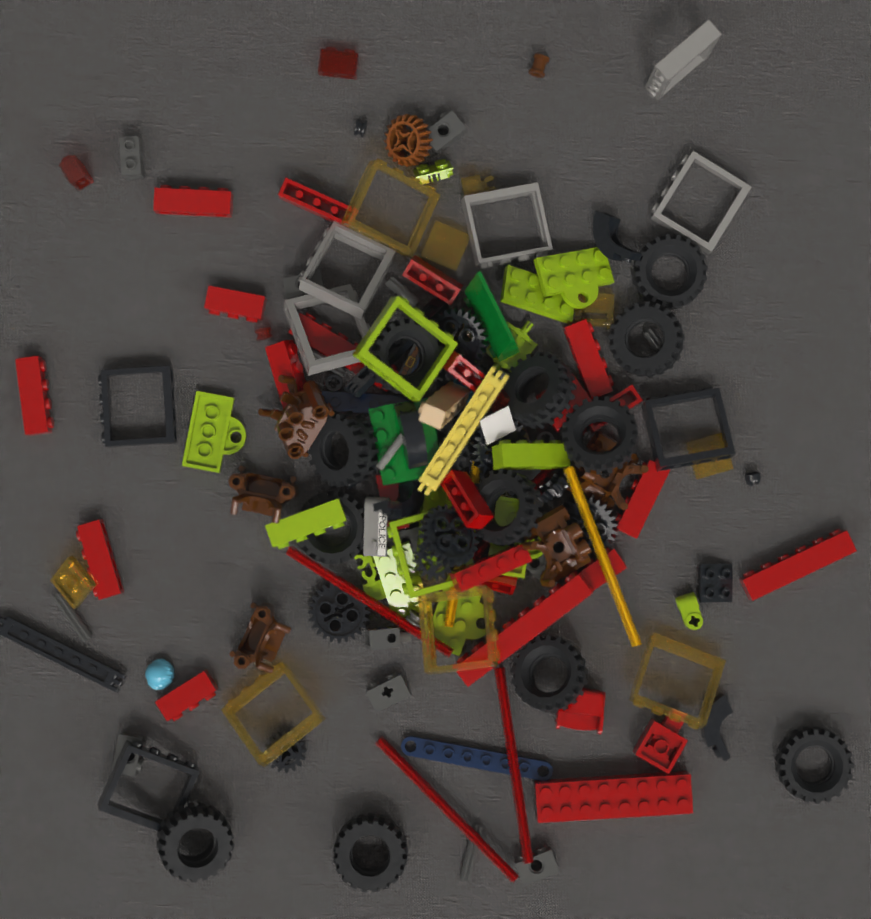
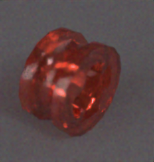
[254,327,273,341]

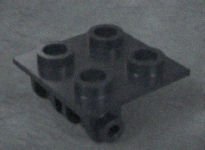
[697,563,733,603]

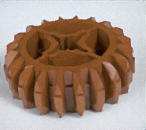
[384,114,433,167]

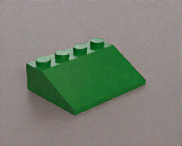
[463,271,520,362]
[368,397,440,486]

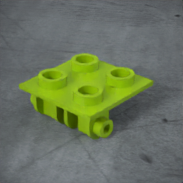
[413,159,453,185]

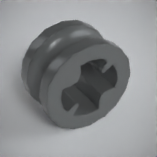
[405,609,425,627]

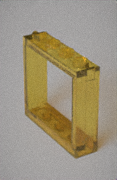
[341,159,441,257]
[418,585,500,675]
[629,633,726,729]
[221,662,326,767]

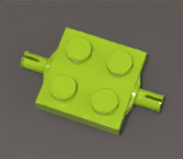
[486,320,538,375]

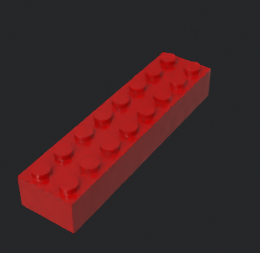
[454,571,594,687]
[534,771,693,823]

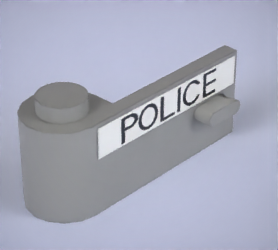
[363,497,390,557]

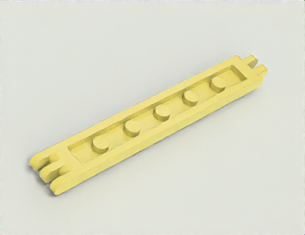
[418,366,510,496]

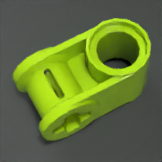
[675,592,703,630]

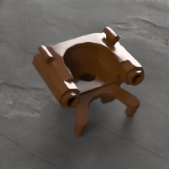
[258,375,334,459]
[566,431,649,510]
[228,466,299,523]
[522,505,591,587]
[229,602,291,673]

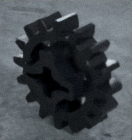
[537,469,569,503]
[412,540,452,581]
[264,730,307,773]

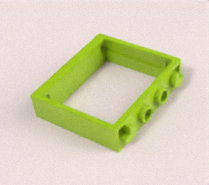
[352,296,458,401]
[386,504,473,598]

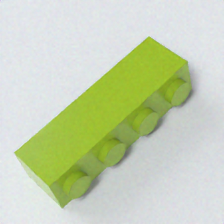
[492,440,570,470]
[265,499,347,549]

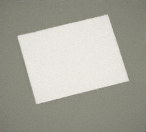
[480,406,516,445]

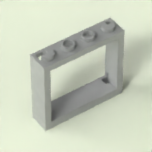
[645,20,722,101]
[651,151,752,255]
[461,182,553,269]
[298,222,396,319]
[284,284,370,376]

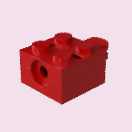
[632,710,688,774]

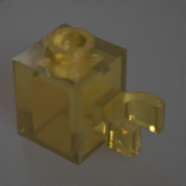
[460,174,496,197]

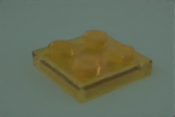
[421,221,470,271]
[685,433,734,480]
[50,555,97,609]

